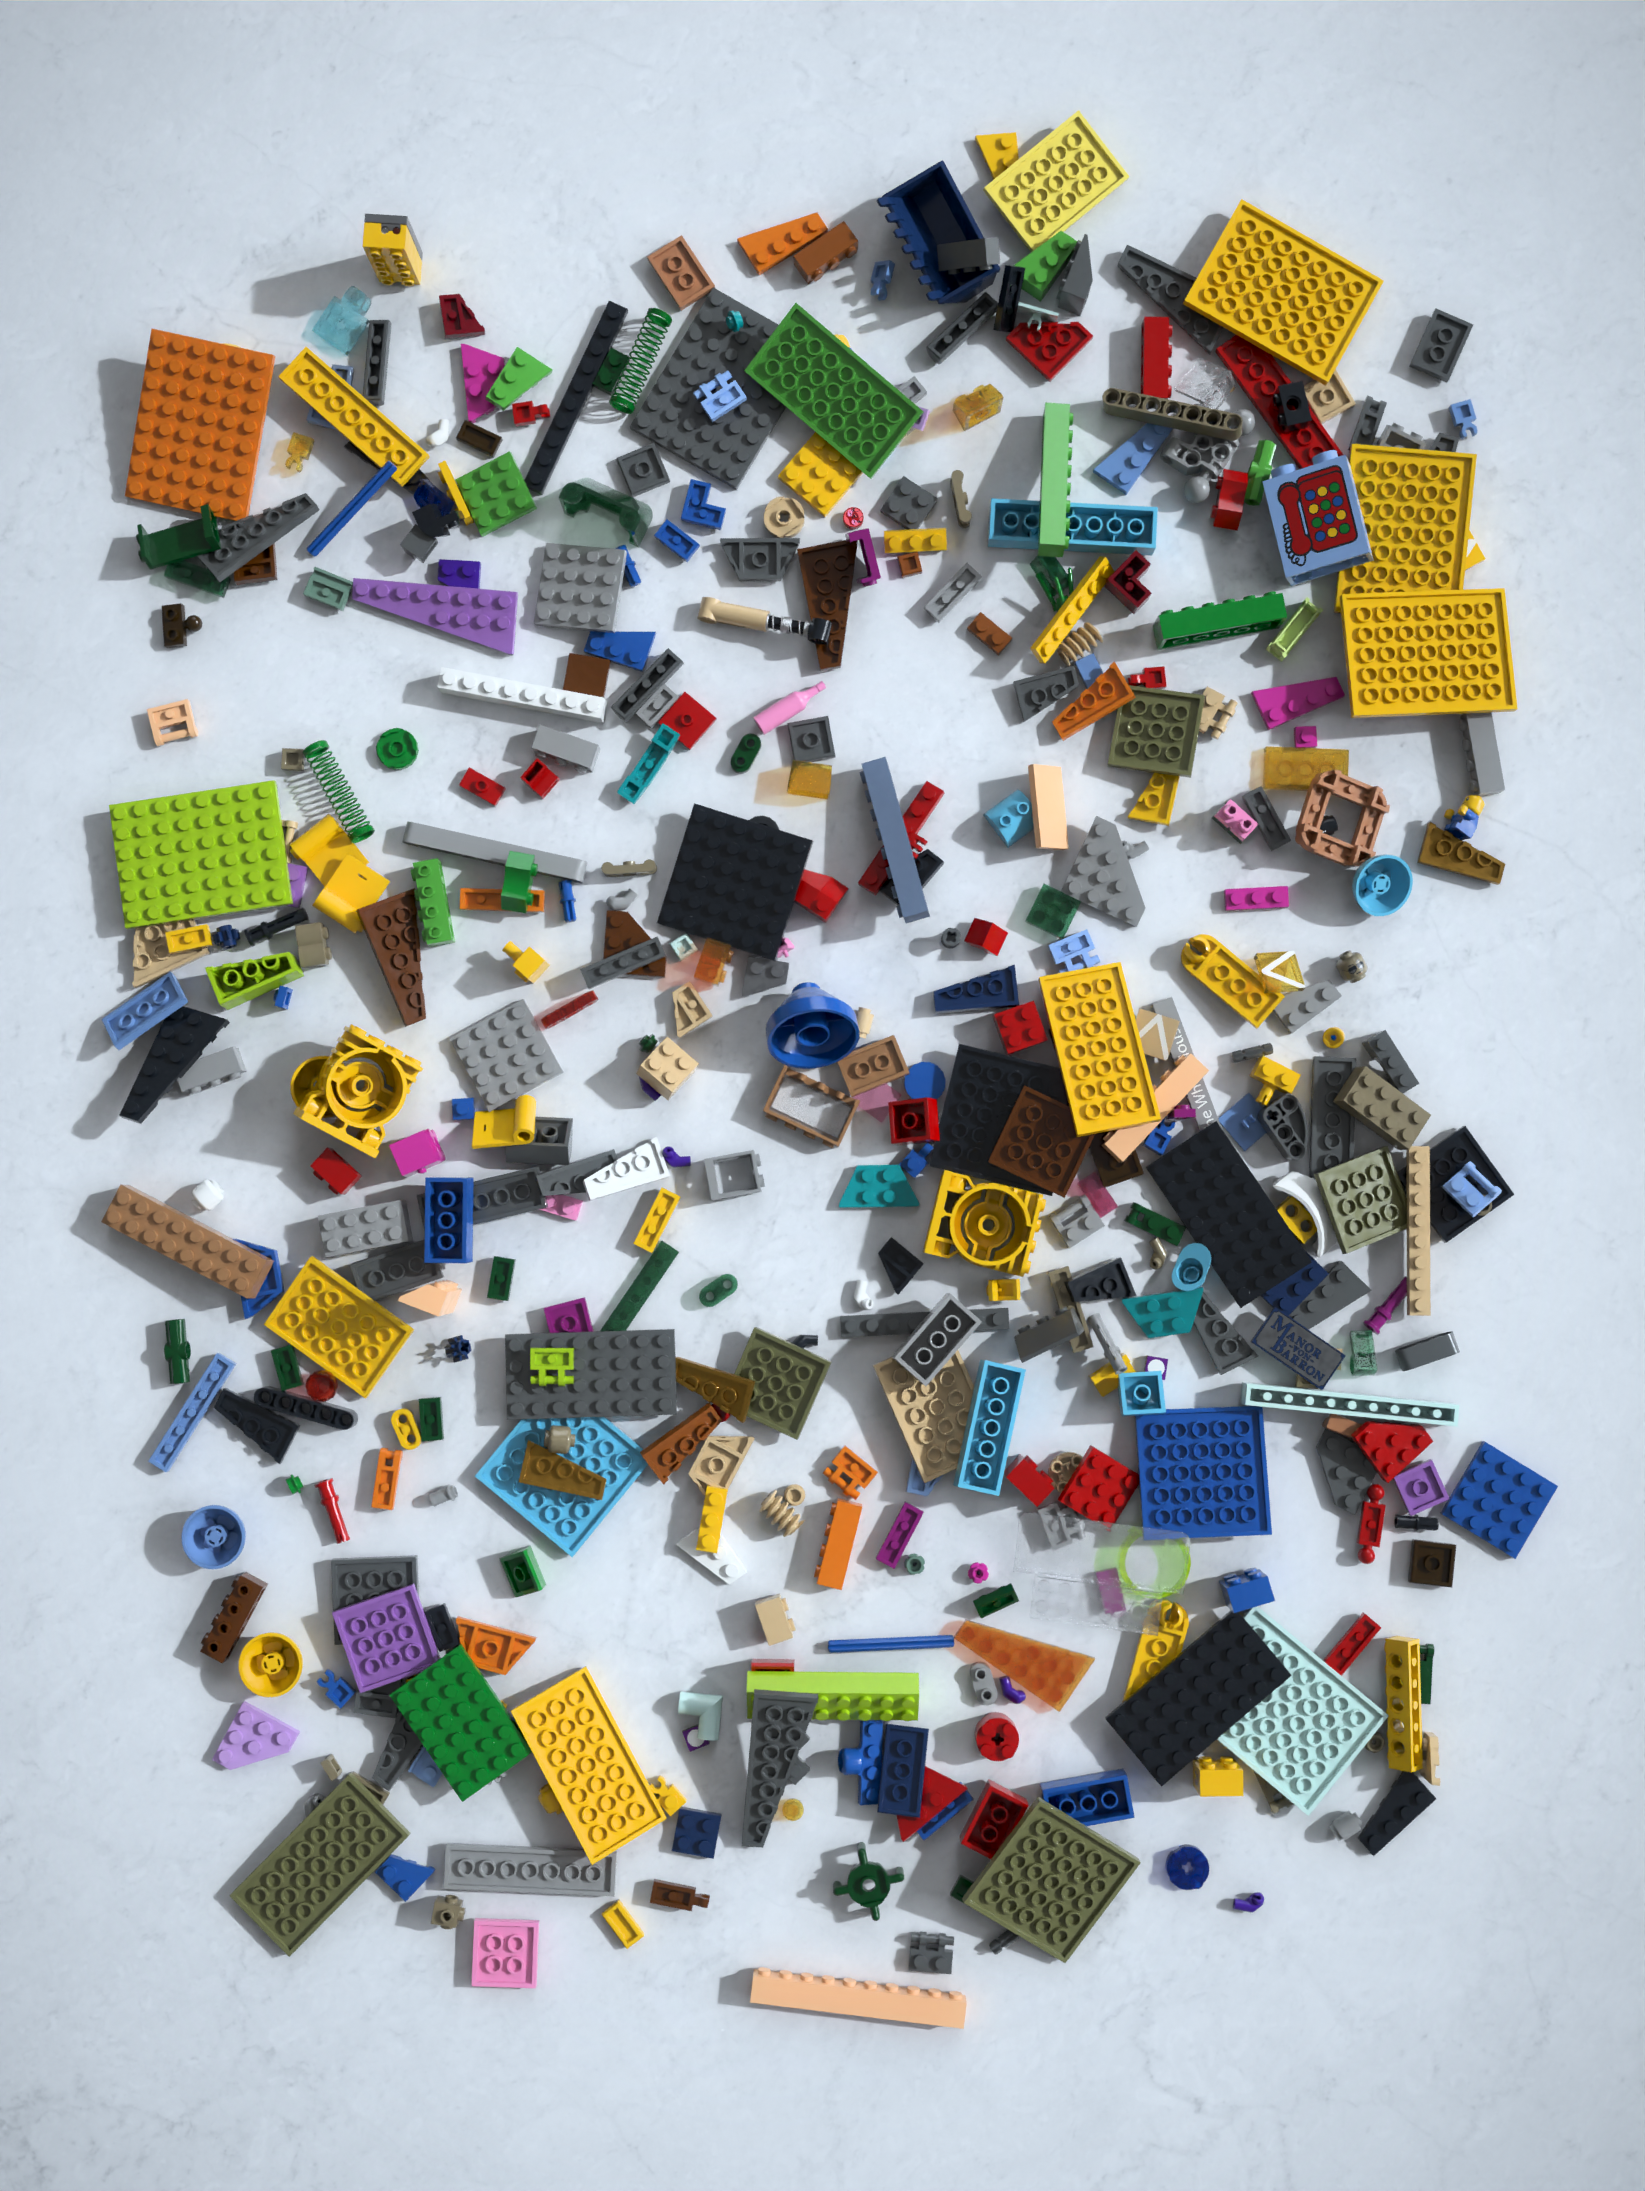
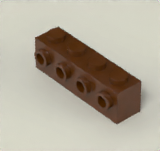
[200,1572,268,1664]

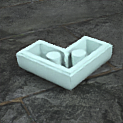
[678,1691,723,1741]

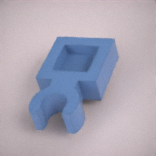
[1449,399,1477,440]

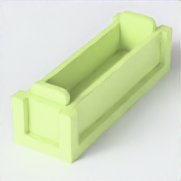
[1266,597,1323,662]

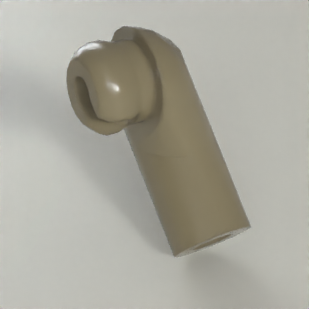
[1149,1237,1167,1270]

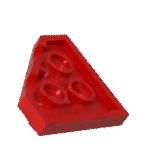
[1006,322,1093,382]
[1351,1421,1433,1483]

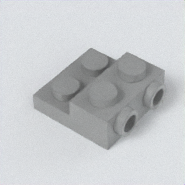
[1377,423,1426,450]

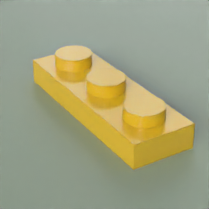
[437,461,474,526]
[884,528,947,553]
[633,1187,681,1253]
[696,1485,728,1553]

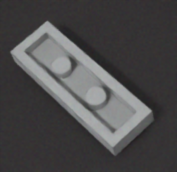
[924,563,982,623]

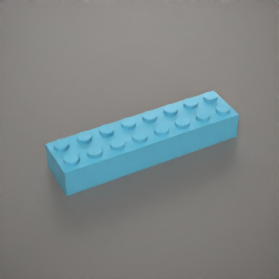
[987,498,1158,556]

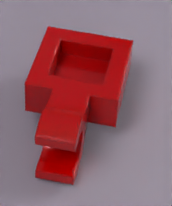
[512,401,550,427]
[1128,666,1167,689]

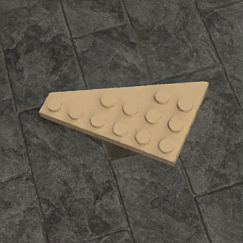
[132,919,210,988]

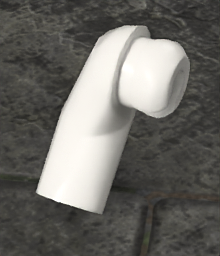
[426,419,449,447]
[854,1279,874,1310]

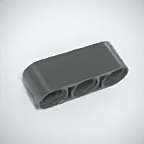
[1395,1331,1460,1371]

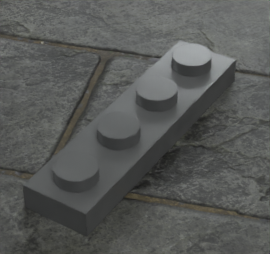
[580,936,666,989]

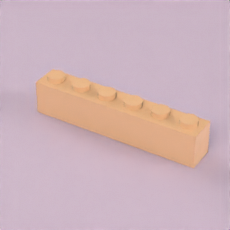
[1101,1053,1209,1163]

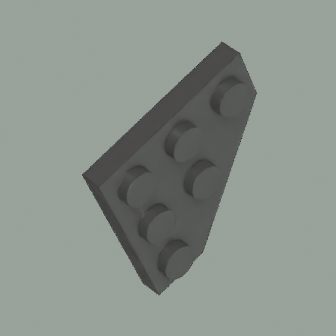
[1316,1428,1377,1515]

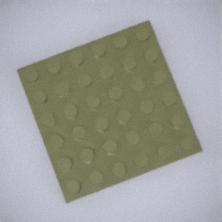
[962,1797,1141,1963]

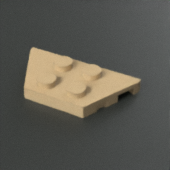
[688,1435,755,1496]

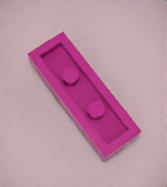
[1224,886,1289,911]

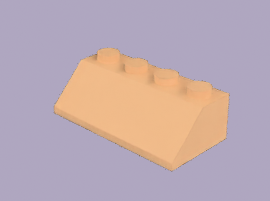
[398,1280,462,1316]

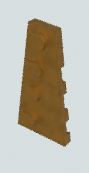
[1417,822,1505,885]
[676,1357,755,1423]
[519,1440,607,1500]

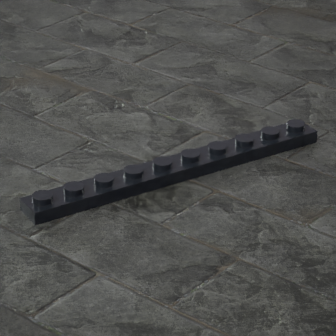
[524,301,628,495]

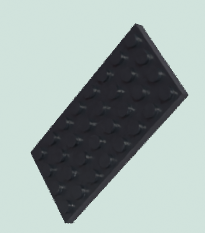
[1146,1121,1312,1308]
[1105,1610,1292,1787]

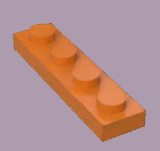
[460,888,545,912]

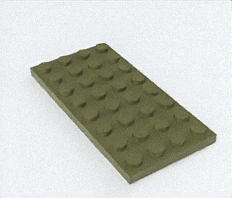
[229,1773,411,1957]

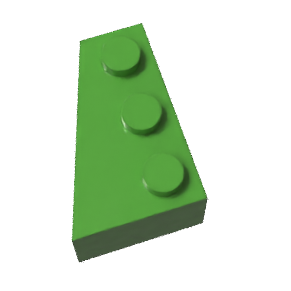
[1013,231,1077,302]

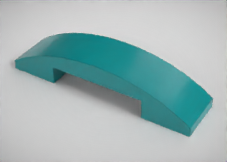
[617,723,680,804]

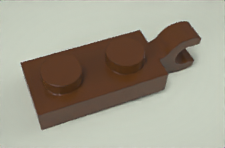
[650,1879,710,1911]

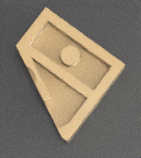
[672,981,713,1038]
[1419,1732,1440,1786]

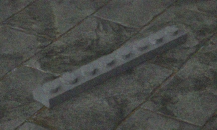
[840,1308,1009,1337]

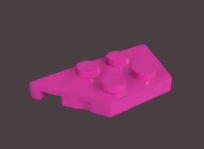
[461,344,505,423]

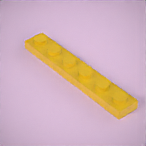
[1030,556,1115,663]

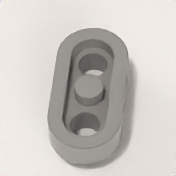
[970,1662,998,1705]

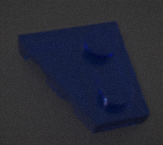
[413,479,455,517]

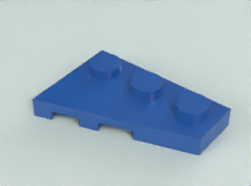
[584,631,656,672]

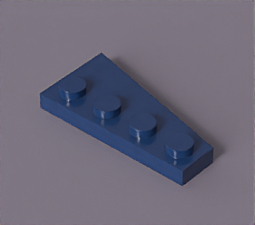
[933,964,1019,1014]

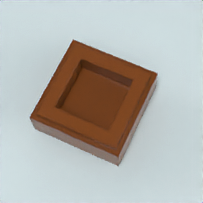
[897,552,922,578]

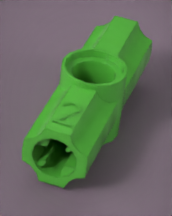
[1244,439,1276,506]

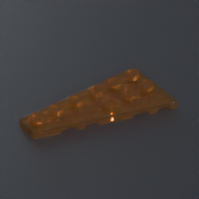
[954,1619,1095,1712]

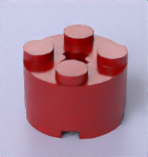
[975,1712,1019,1761]

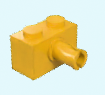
[502,941,550,984]
[1249,1056,1301,1106]

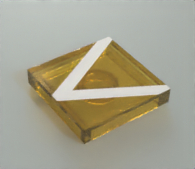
[1254,951,1306,993]

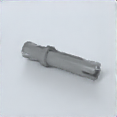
[1088,1313,1128,1375]

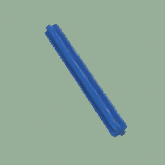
[307,461,397,556]
[828,1635,954,1653]

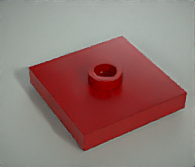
[658,692,717,750]

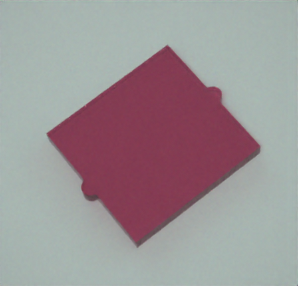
[854,1084,901,1123]

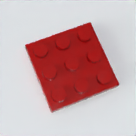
[1057,1445,1139,1531]

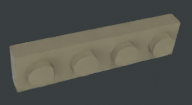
[1048,1266,1094,1353]

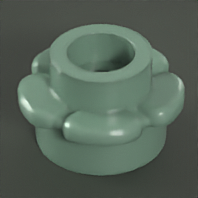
[904,1554,925,1575]

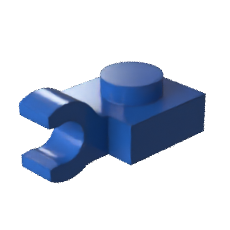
[899,1142,933,1179]

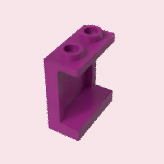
[845,528,881,587]

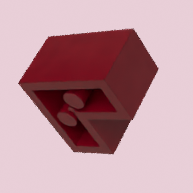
[1104,550,1152,614]

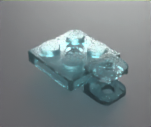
[312,286,371,356]

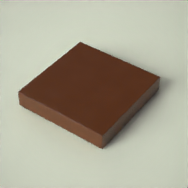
[563,653,611,698]

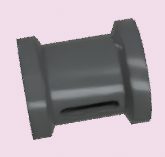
[941,928,961,949]

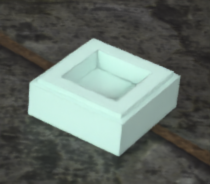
[669,933,698,961]

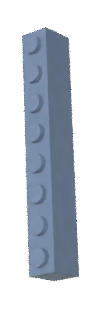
[860,757,930,923]

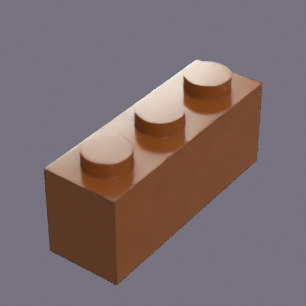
[794,221,858,284]

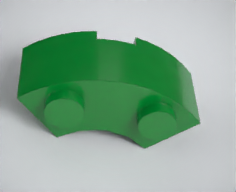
[501,851,538,913]

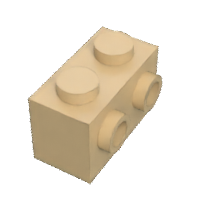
[755,1593,796,1646]

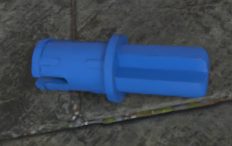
[615,545,641,587]
[558,880,576,923]

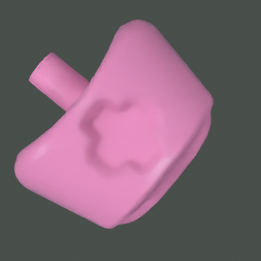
[777,938,794,958]

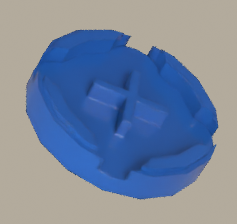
[904,1062,946,1099]

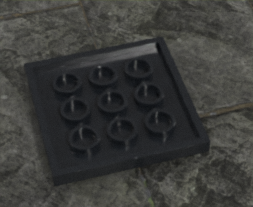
[1397,1126,1515,1243]

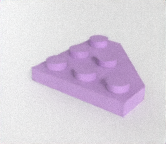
[212,1701,300,1770]

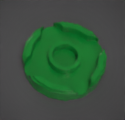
[376,728,419,770]

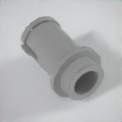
[429,1485,458,1507]

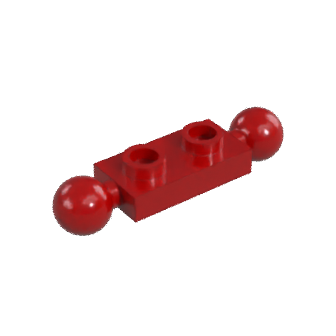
[1357,1484,1386,1564]

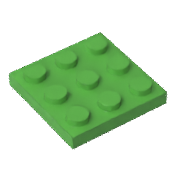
[455,451,537,537]

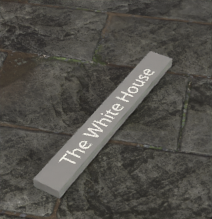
[1152,997,1222,1131]

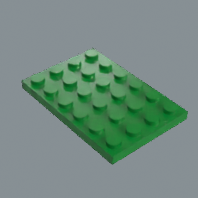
[389,1644,532,1802]

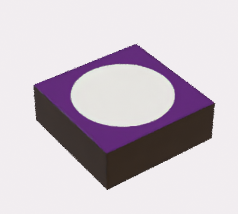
[1144,1355,1168,1380]
[682,1724,710,1752]

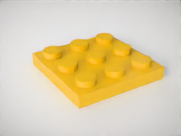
[778,432,863,517]

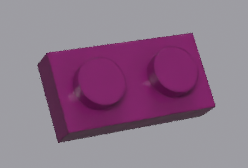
[1168,1105,1196,1119]

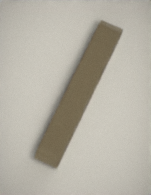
[1102,388,1243,441]

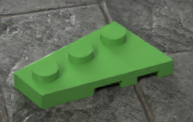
[485,347,553,411]

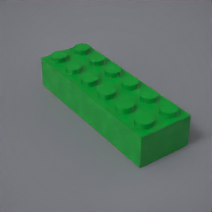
[1153,591,1287,650]

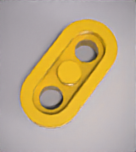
[391,1408,422,1450]

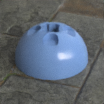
[181,1505,246,1569]

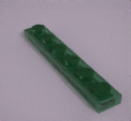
[600,1240,679,1331]

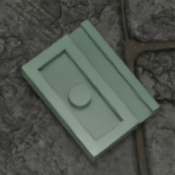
[303,567,353,611]

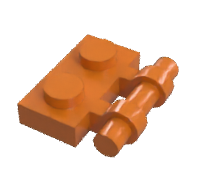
[823,1445,878,1500]

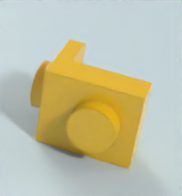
[986,1279,1020,1301]

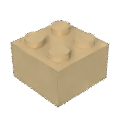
[636,1037,699,1100]

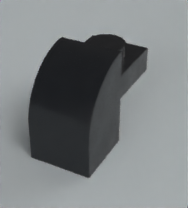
[412,504,465,537]

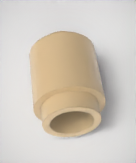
[854,1007,874,1039]

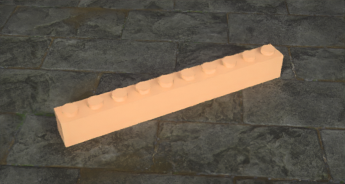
[750,1967,967,2029]

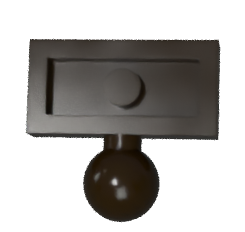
[162,603,203,648]

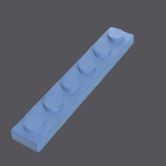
[148,1353,236,1472]

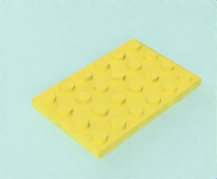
[983,110,1129,252]

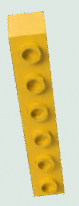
[1384,1636,1423,1773]

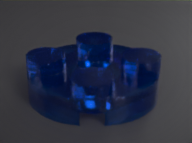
[1165,1844,1209,1890]

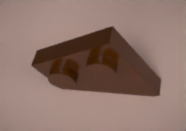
[234,543,278,585]

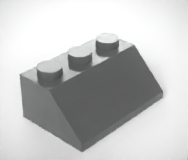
[505,1117,573,1165]
[1014,1307,1084,1363]

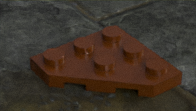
[603,910,667,977]

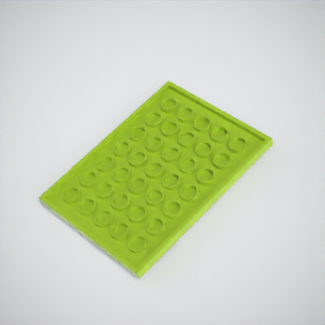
[109,780,293,929]

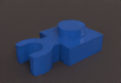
[1142,1117,1175,1156]
[317,1670,356,1709]

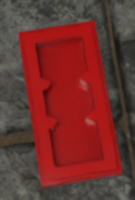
[459,767,506,807]

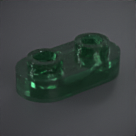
[699,1274,738,1307]

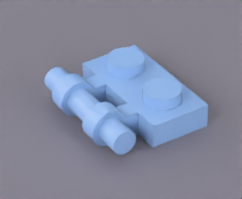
[693,370,747,422]
[1048,929,1100,973]

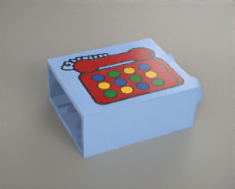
[1262,450,1374,586]

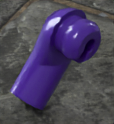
[1233,1892,1264,1913]

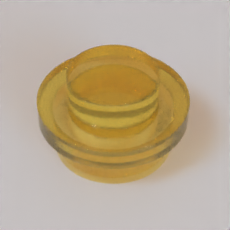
[782,1798,804,1821]

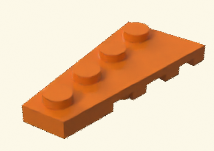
[737,212,828,276]
[1052,661,1136,741]

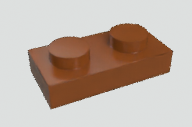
[967,612,1012,656]

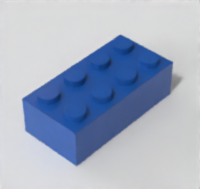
[424,1177,474,1263]
[1040,1768,1135,1826]

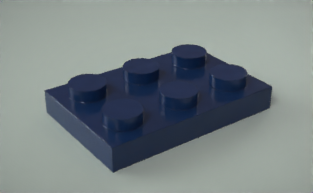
[1260,1250,1329,1316]

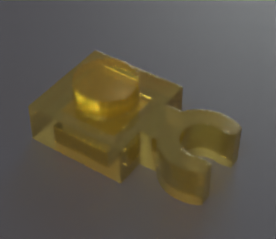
[285,432,315,473]

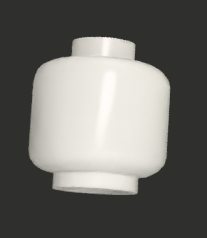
[192,1179,224,1211]

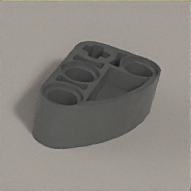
[1257,1094,1308,1160]

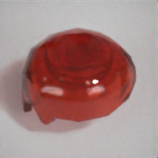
[305,1370,338,1402]

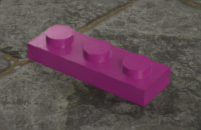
[876,1502,924,1569]

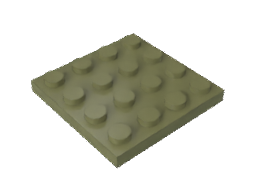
[1108,685,1205,778]
[1314,1146,1407,1254]
[734,1327,832,1440]

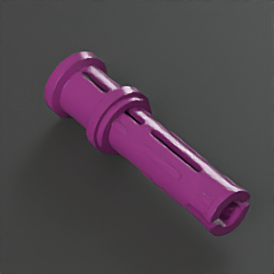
[1363,1276,1407,1335]

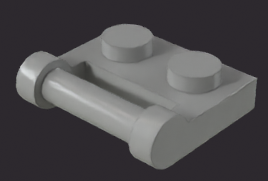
[1049,1194,1105,1248]

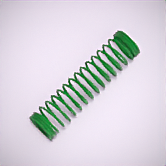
[609,308,672,414]
[303,740,375,843]

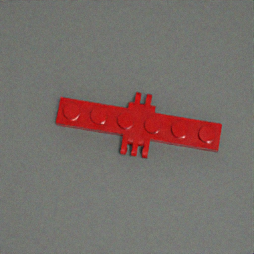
[858,781,945,895]

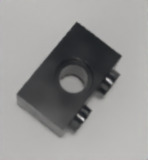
[1273,381,1312,433]

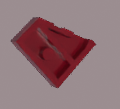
[439,294,485,339]

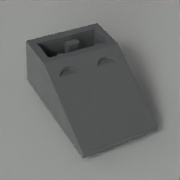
[1056,234,1093,316]

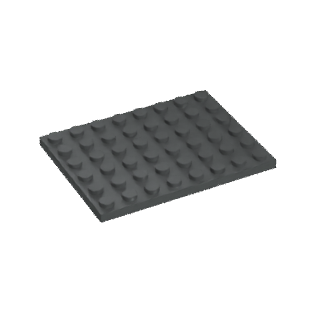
[630,288,786,490]

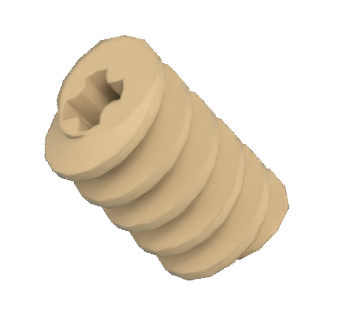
[1057,622,1103,667]
[759,1489,805,1537]

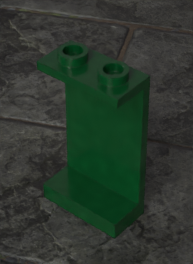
[136,504,221,570]

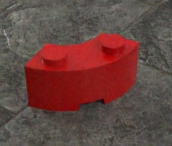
[1210,469,1248,531]

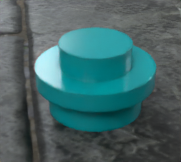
[726,310,743,332]

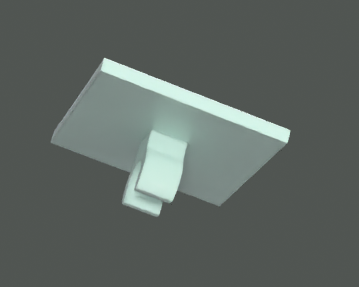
[1017,302,1059,331]

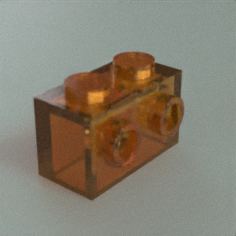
[694,937,734,987]

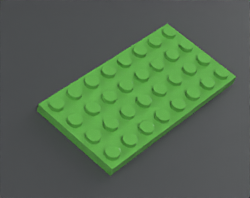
[744,303,924,479]

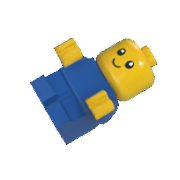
[1444,794,1485,841]

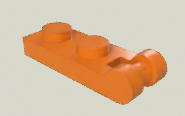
[371,1448,403,1510]

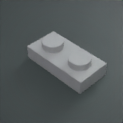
[635,684,679,729]

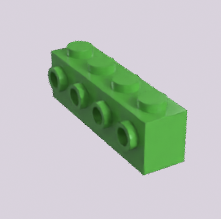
[411,858,455,947]

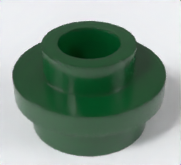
[639,1034,658,1054]

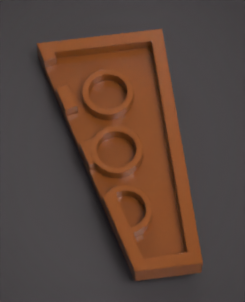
[640,1402,722,1485]

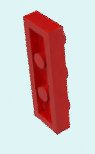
[1323,1612,1381,1676]

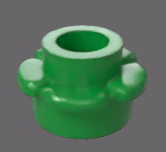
[285,1474,303,1494]

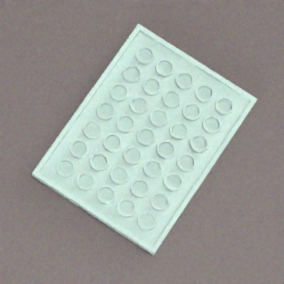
[1217,1606,1389,1816]

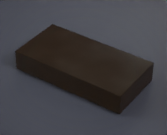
[456,420,503,458]

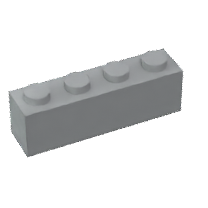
[1459,713,1505,797]

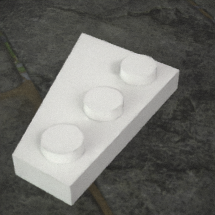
[676,1527,747,1585]

